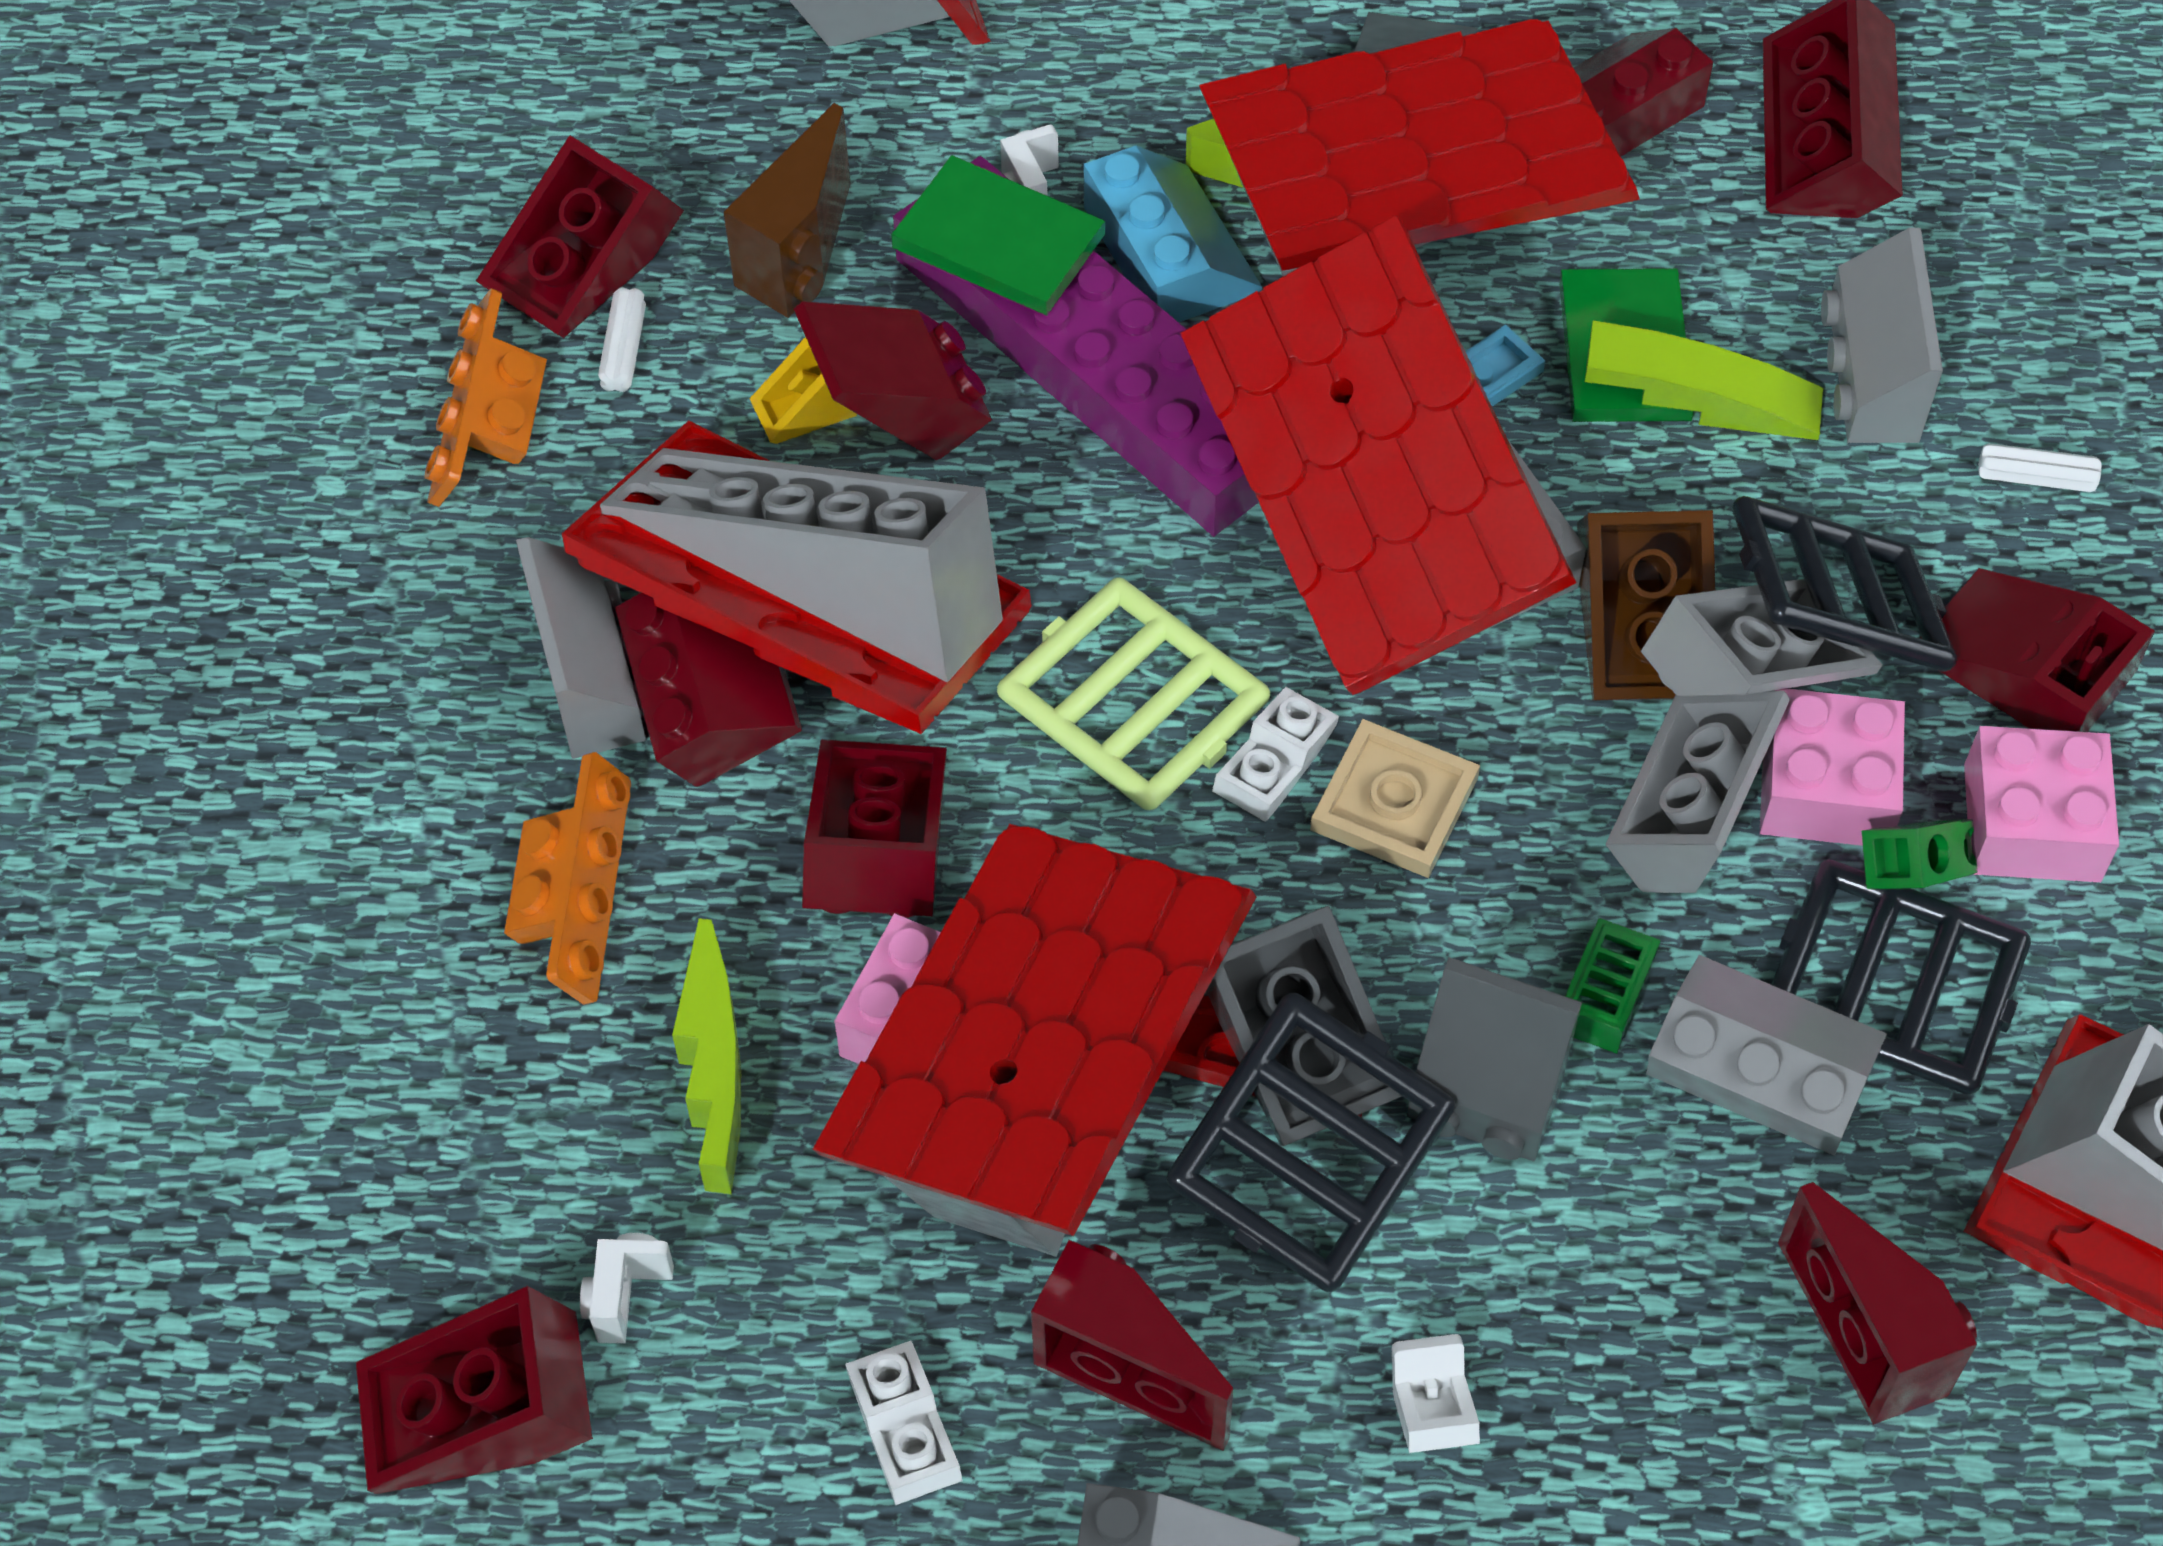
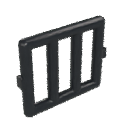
[1732,496,1957,671]
[1771,859,2031,1095]
[1166,993,1455,1292]

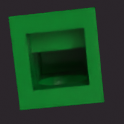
[1861,819,1978,889]

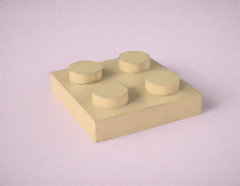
[1310,719,1480,878]

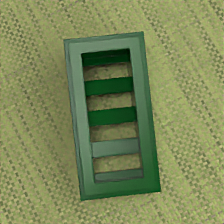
[1565,918,1661,1054]

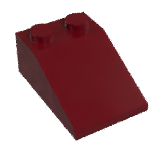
[476,135,684,339]
[793,301,992,460]
[802,739,947,918]
[1778,1182,1977,1425]
[1031,1240,1233,1451]
[356,1286,593,1494]

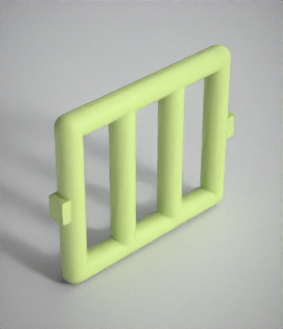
[997,577,1270,810]

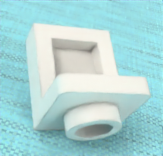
[1000,124,1059,196]
[580,1233,674,1343]
[1392,1334,1480,1453]

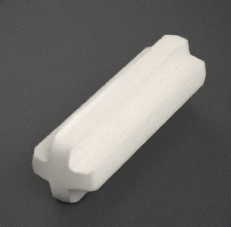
[598,287,646,392]
[1978,443,2102,492]

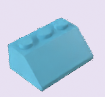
[1084,145,1262,322]

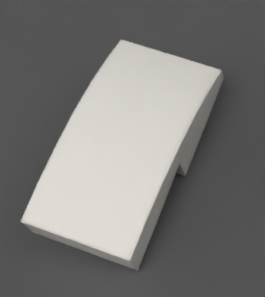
[1212,687,1339,822]
[845,1341,963,1505]

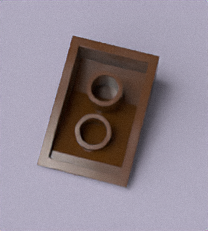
[723,103,851,318]
[1577,510,1716,701]

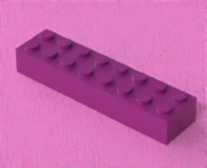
[893,155,1259,537]

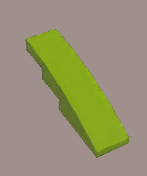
[1585,320,1823,440]
[672,918,741,1194]

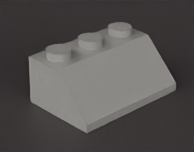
[1821,228,1943,443]
[516,537,646,759]
[1641,579,1882,696]
[1605,691,1790,893]
[1646,955,1887,1156]

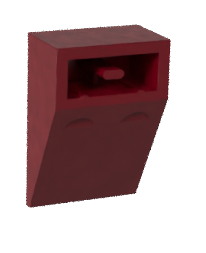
[1919,568,2155,732]

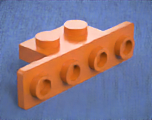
[424,288,547,507]
[504,752,631,1005]

